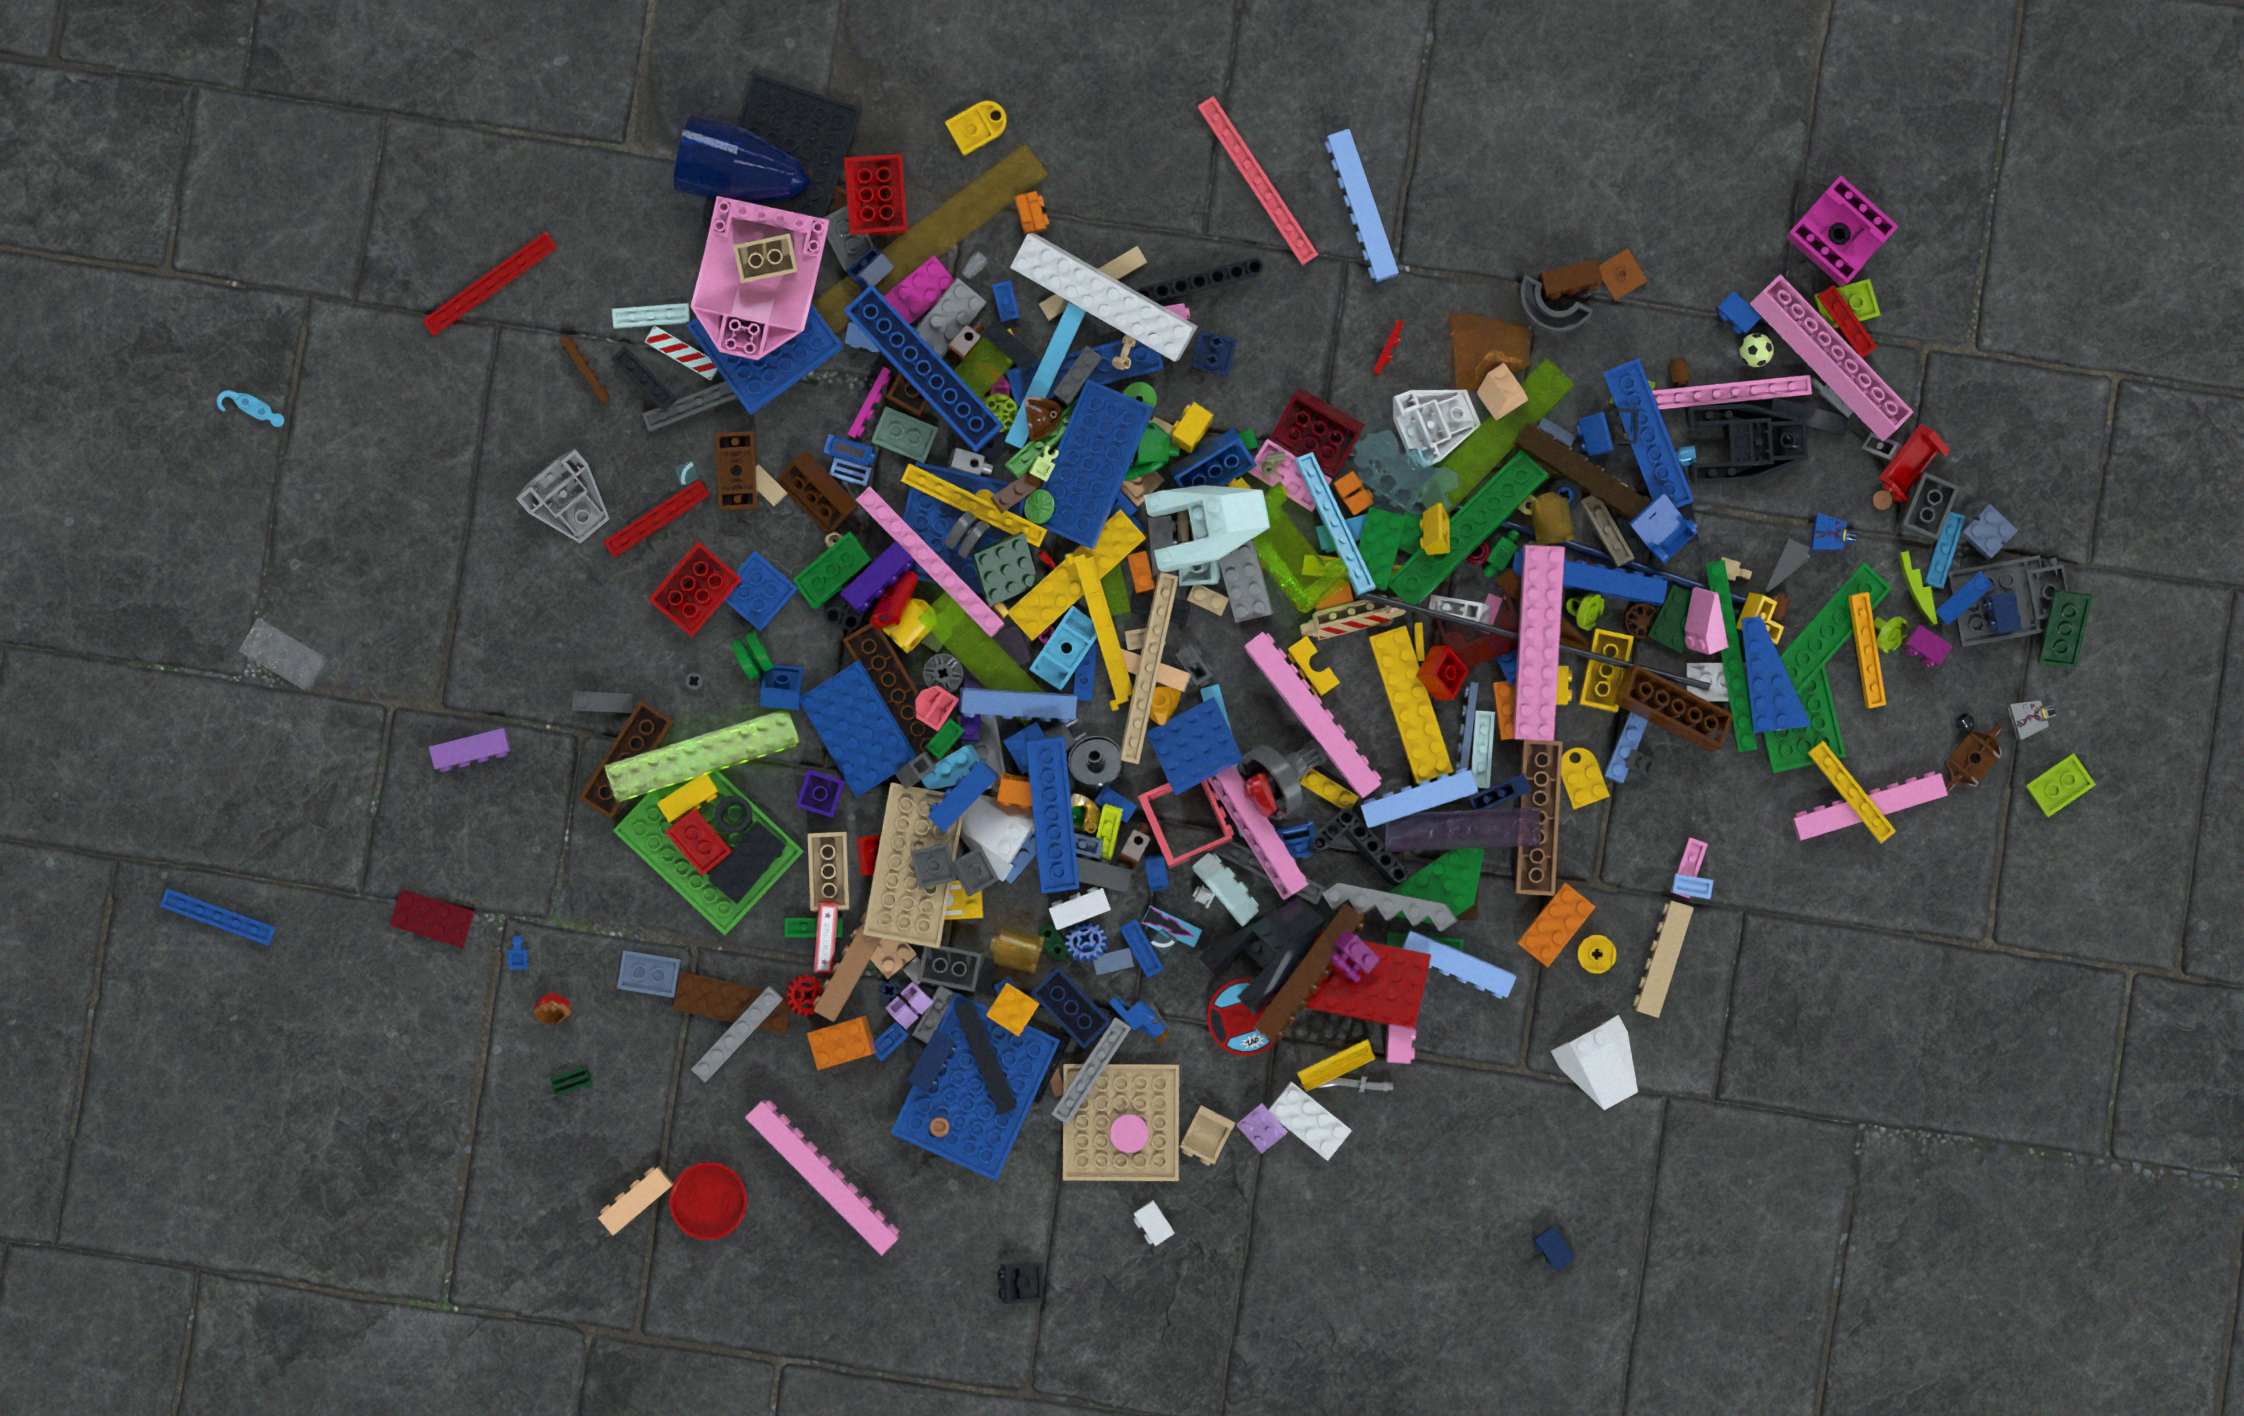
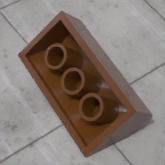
[776,451,859,535]

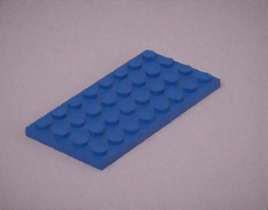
[1027,379,1154,550]

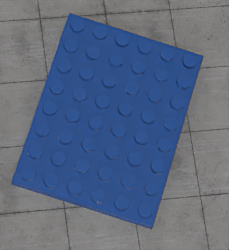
[891,992,1060,1181]

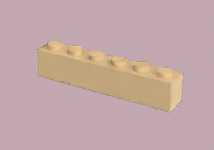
[1633,901,1693,1018]

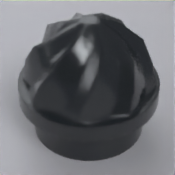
[1955,713,1975,733]

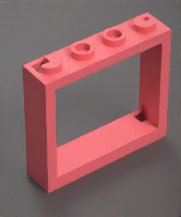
[1138,779,1234,869]

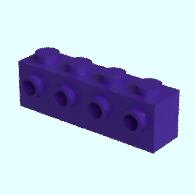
[841,541,914,614]

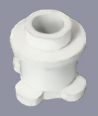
[1193,885,1215,908]

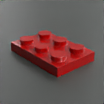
[665,807,732,876]

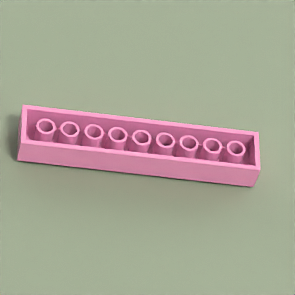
[1750,274,1913,441]
[1513,545,1565,741]
[1244,632,1381,799]
[745,1100,900,1256]

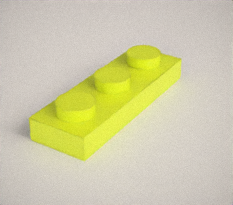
[1096,804,1123,861]

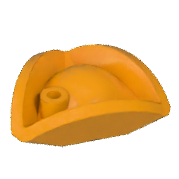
[1149,682,1181,725]

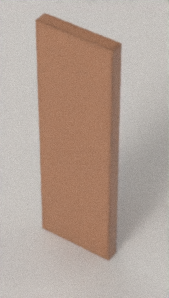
[1047,1062,1063,1097]

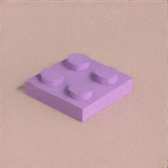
[1236,1103,1287,1154]

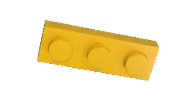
[1300,769,1359,810]

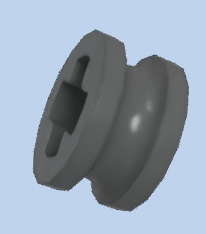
[685,673,703,690]

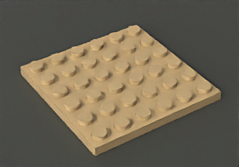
[1063,1064,1179,1181]

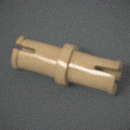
[1175,509,1190,542]

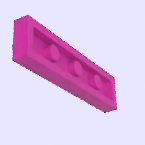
[848,367,892,440]

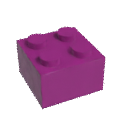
[1901,625,1952,668]

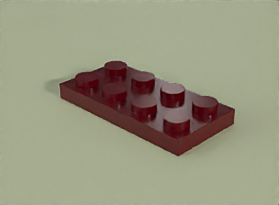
[389,889,475,948]

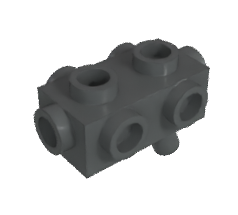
[1174,644,1213,687]

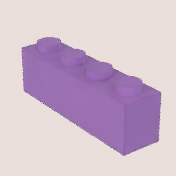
[429,728,512,772]

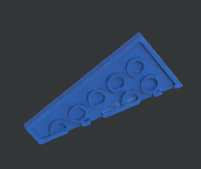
[1741,616,1811,733]

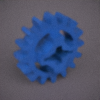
[1065,922,1107,963]

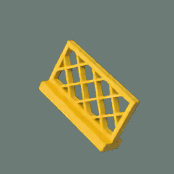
[1298,1039,1375,1092]

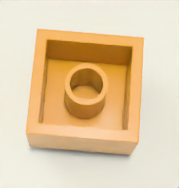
[986,983,1039,1036]

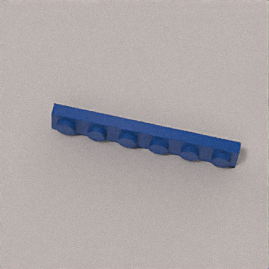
[160,889,276,946]

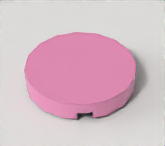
[1110,1114,1148,1153]

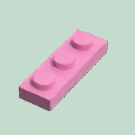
[1670,838,1708,898]

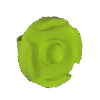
[1566,592,1604,631]
[1873,616,1909,653]

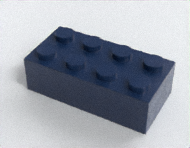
[1031,966,1112,1049]

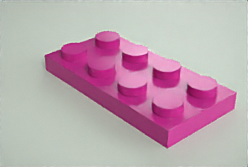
[883,255,954,325]

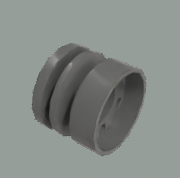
[923,653,965,694]

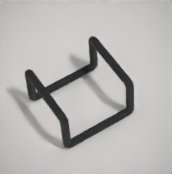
[1612,408,1639,448]

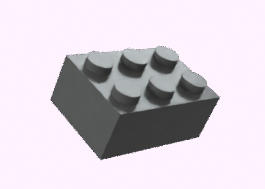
[1899,472,1960,542]
[918,945,982,992]

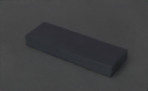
[1130,594,1190,626]

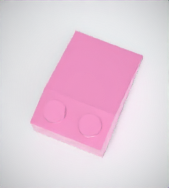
[1684,587,1728,655]

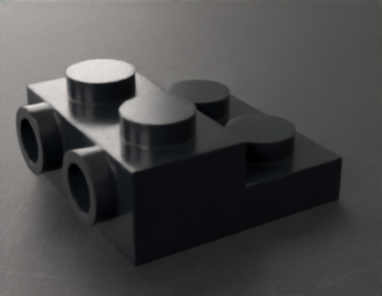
[997,1262,1043,1304]

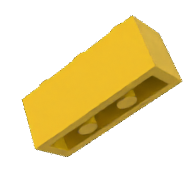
[657,772,719,823]

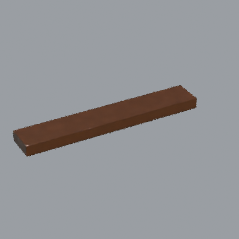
[1496,568,1591,657]

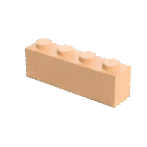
[598,1167,673,1235]

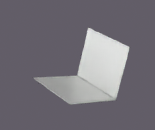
[903,957,921,985]

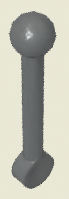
[841,480,865,516]

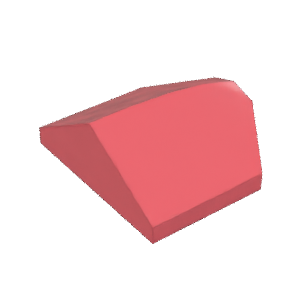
[915,685,959,731]

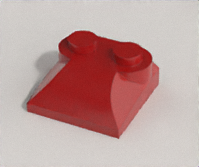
[1243,773,1277,818]

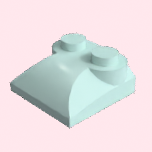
[1179,560,1220,586]

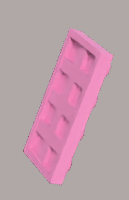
[1248,439,1332,512]

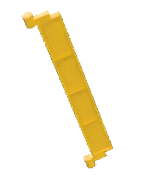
[1065,553,1133,711]

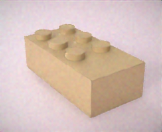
[808,832,851,912]

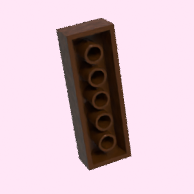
[1614,664,1733,753]
[579,700,675,819]

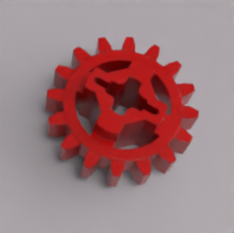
[784,974,823,1016]

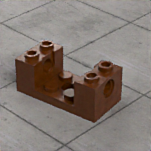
[715,431,760,512]

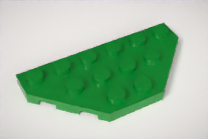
[1387,835,1485,924]

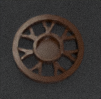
[1624,603,1658,639]

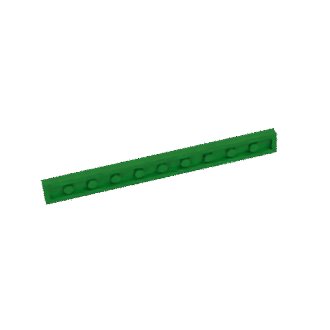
[1705,560,1757,753]

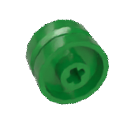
[730,630,774,680]

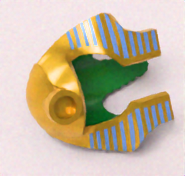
[1070,793,1101,833]

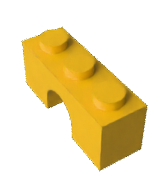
[1287,636,1340,697]

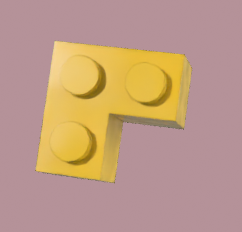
[1736,593,1784,645]

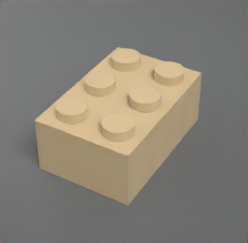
[733,233,798,283]

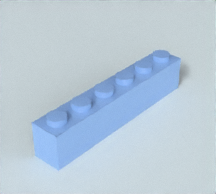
[1361,768,1479,828]
[1401,929,1517,999]

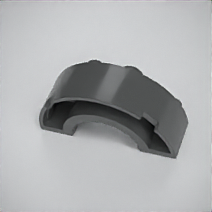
[1519,275,1593,334]

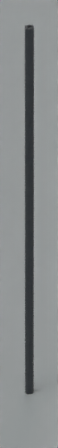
[1355,592,1711,691]

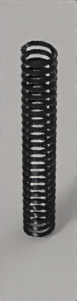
[1033,1032,1072,1104]

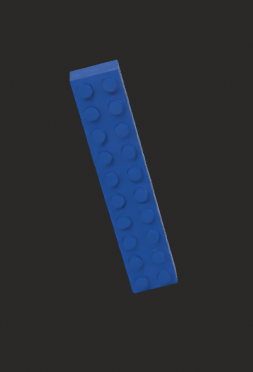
[843,284,1004,453]

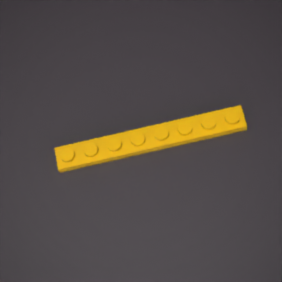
[901,464,1048,547]

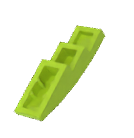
[1898,551,1938,626]

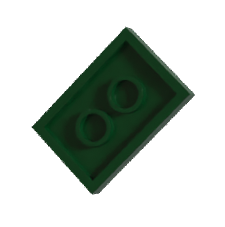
[1646,585,1692,653]

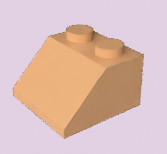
[1477,363,1528,421]

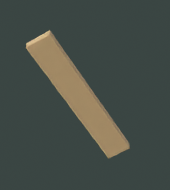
[1039,246,1147,321]

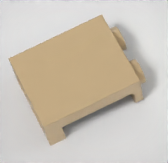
[1180,1105,1235,1166]

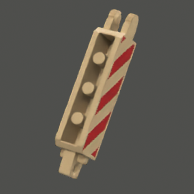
[1300,595,1406,641]

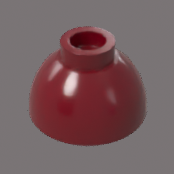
[1466,541,1490,565]

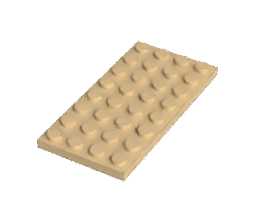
[863,783,964,949]

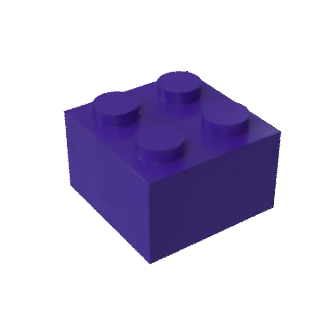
[796,769,846,818]

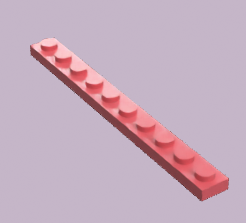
[1197,96,1318,266]

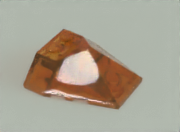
[1449,313,1531,390]

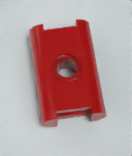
[870,571,919,629]

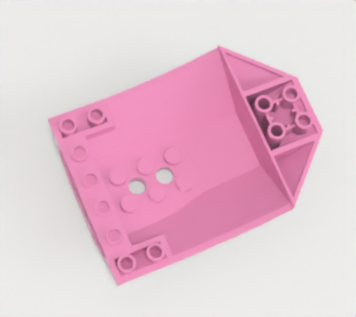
[690,196,830,360]

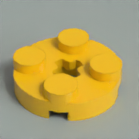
[1577,935,1616,973]

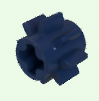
[877,979,902,1003]

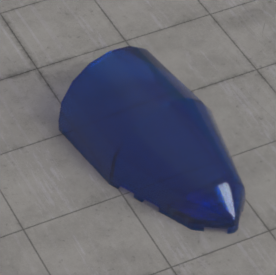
[673,116,810,203]

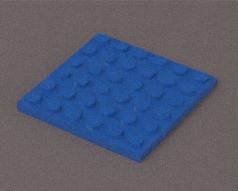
[686,303,844,415]
[900,462,1026,595]

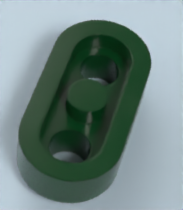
[1038,924,1067,960]

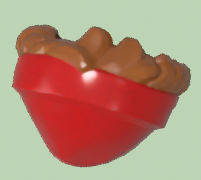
[533,992,572,1025]

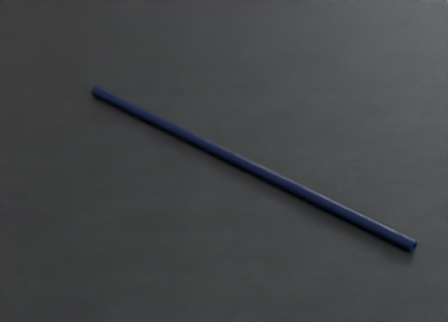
[1414,490,1748,606]

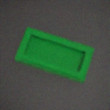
[925,718,965,760]

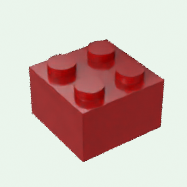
[1416,645,1469,701]

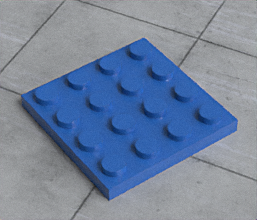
[1146,697,1244,795]

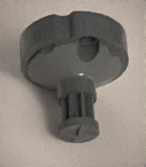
[1238,740,1327,820]

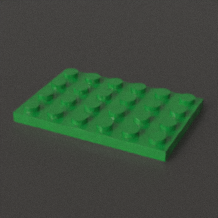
[1745,653,1846,774]

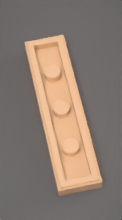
[1121,649,1191,692]

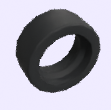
[715,795,753,832]

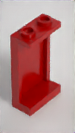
[1879,424,1950,504]

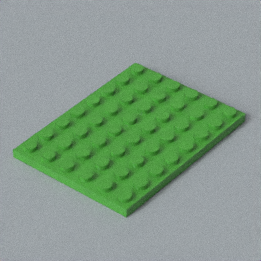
[613,747,804,936]

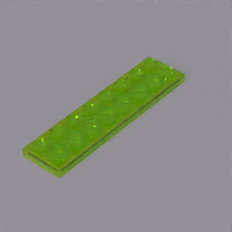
[918,592,1044,727]

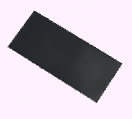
[975,958,1000,995]

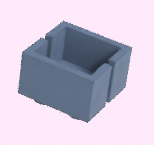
[1960,504,2018,560]

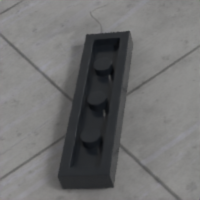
[611,346,678,412]

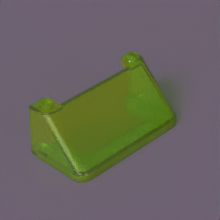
[1251,482,1350,613]

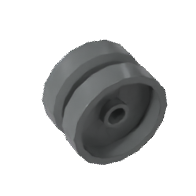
[944,510,990,560]

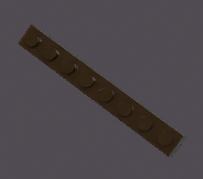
[1513,422,1653,521]

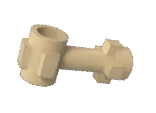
[1112,334,1136,370]

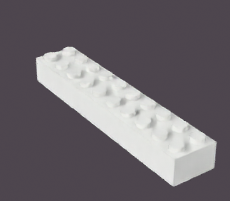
[1010,233,1197,361]

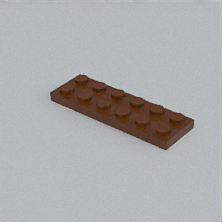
[673,972,791,1034]

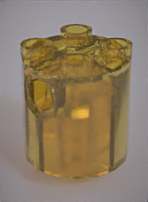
[1530,492,1575,546]
[989,926,1044,974]

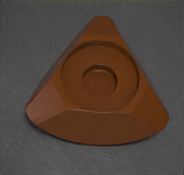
[1024,396,1063,441]

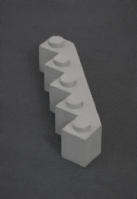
[1322,883,1458,931]

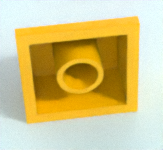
[1420,503,1450,555]

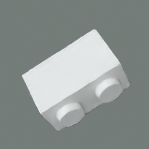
[1133,1200,1175,1246]

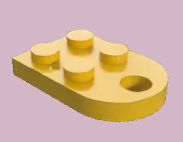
[945,101,1007,156]
[1561,748,1610,810]

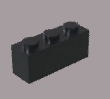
[982,319,1038,374]

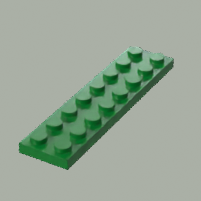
[1780,562,1892,695]

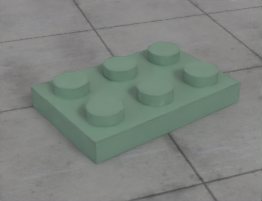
[871,406,939,464]

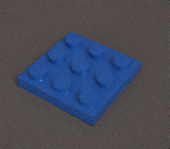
[724,551,799,632]

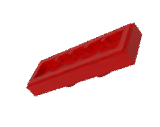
[1373,320,1404,376]

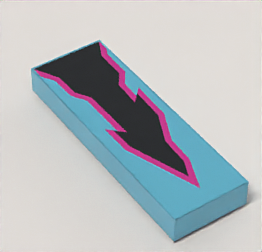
[1142,906,1202,947]

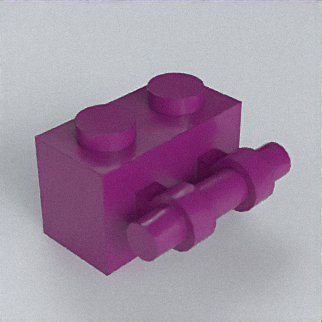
[1330,930,1380,982]

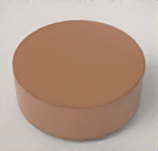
[1872,490,1892,510]
[930,1117,949,1137]

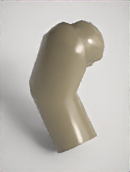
[1261,452,1286,474]

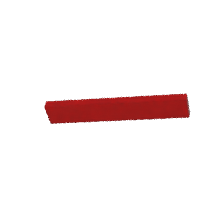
[603,479,711,558]

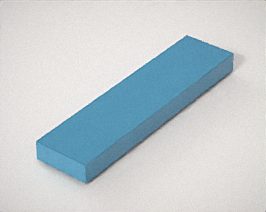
[1924,511,1966,589]

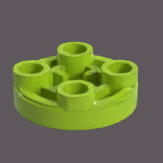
[983,394,1018,432]

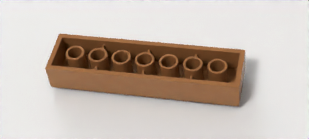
[1514,739,1563,896]

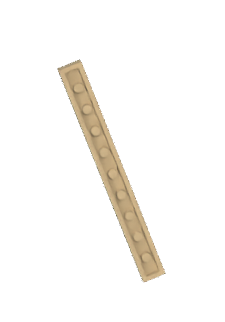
[1118,572,1178,764]

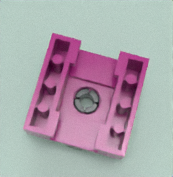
[1786,175,1898,288]

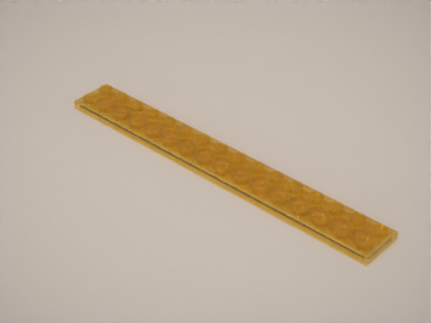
[812,144,1048,334]

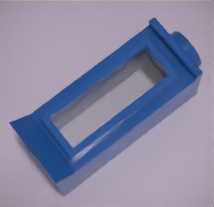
[823,434,876,467]

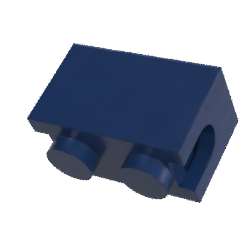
[846,245,894,291]
[1533,1225,1576,1272]

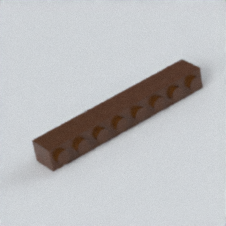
[1253,904,1366,1044]

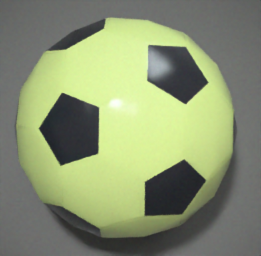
[1739,333,1774,367]

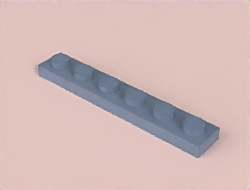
[1455,682,1478,798]

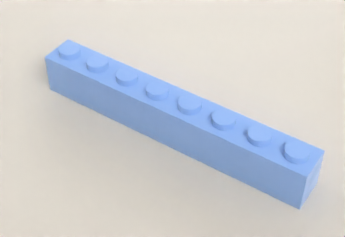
[1325,129,1399,282]

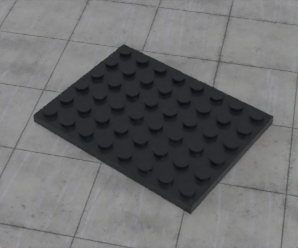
[705,73,862,220]

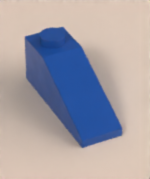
[1935,571,1994,626]

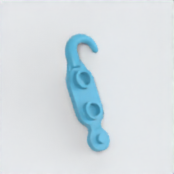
[217,390,284,427]

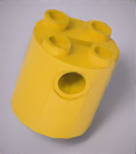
[882,598,937,654]

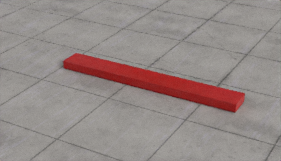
[422,232,558,336]

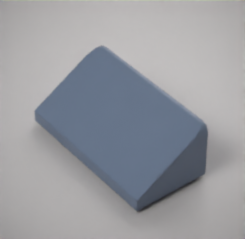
[1538,418,1575,447]
[1074,833,1104,859]
[1093,948,1134,975]

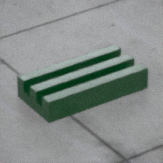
[550,1066,593,1097]

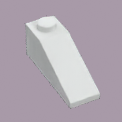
[1428,595,1492,624]

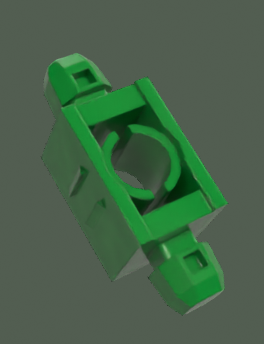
[1483,530,1520,578]

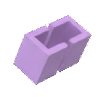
[885,981,934,1029]

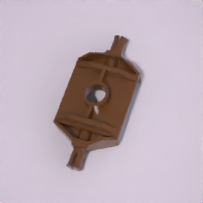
[1944,724,2003,793]

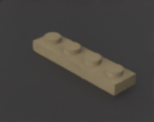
[1580,495,1635,568]

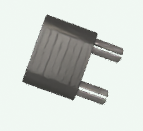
[1043,717,1088,753]

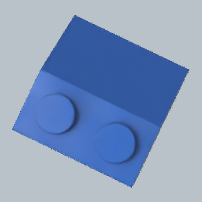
[1575,412,1613,458]
[760,665,803,710]

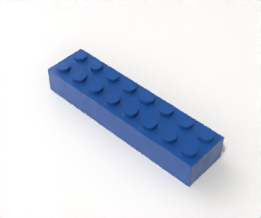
[1510,549,1668,606]

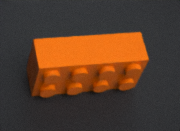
[1516,883,1595,967]

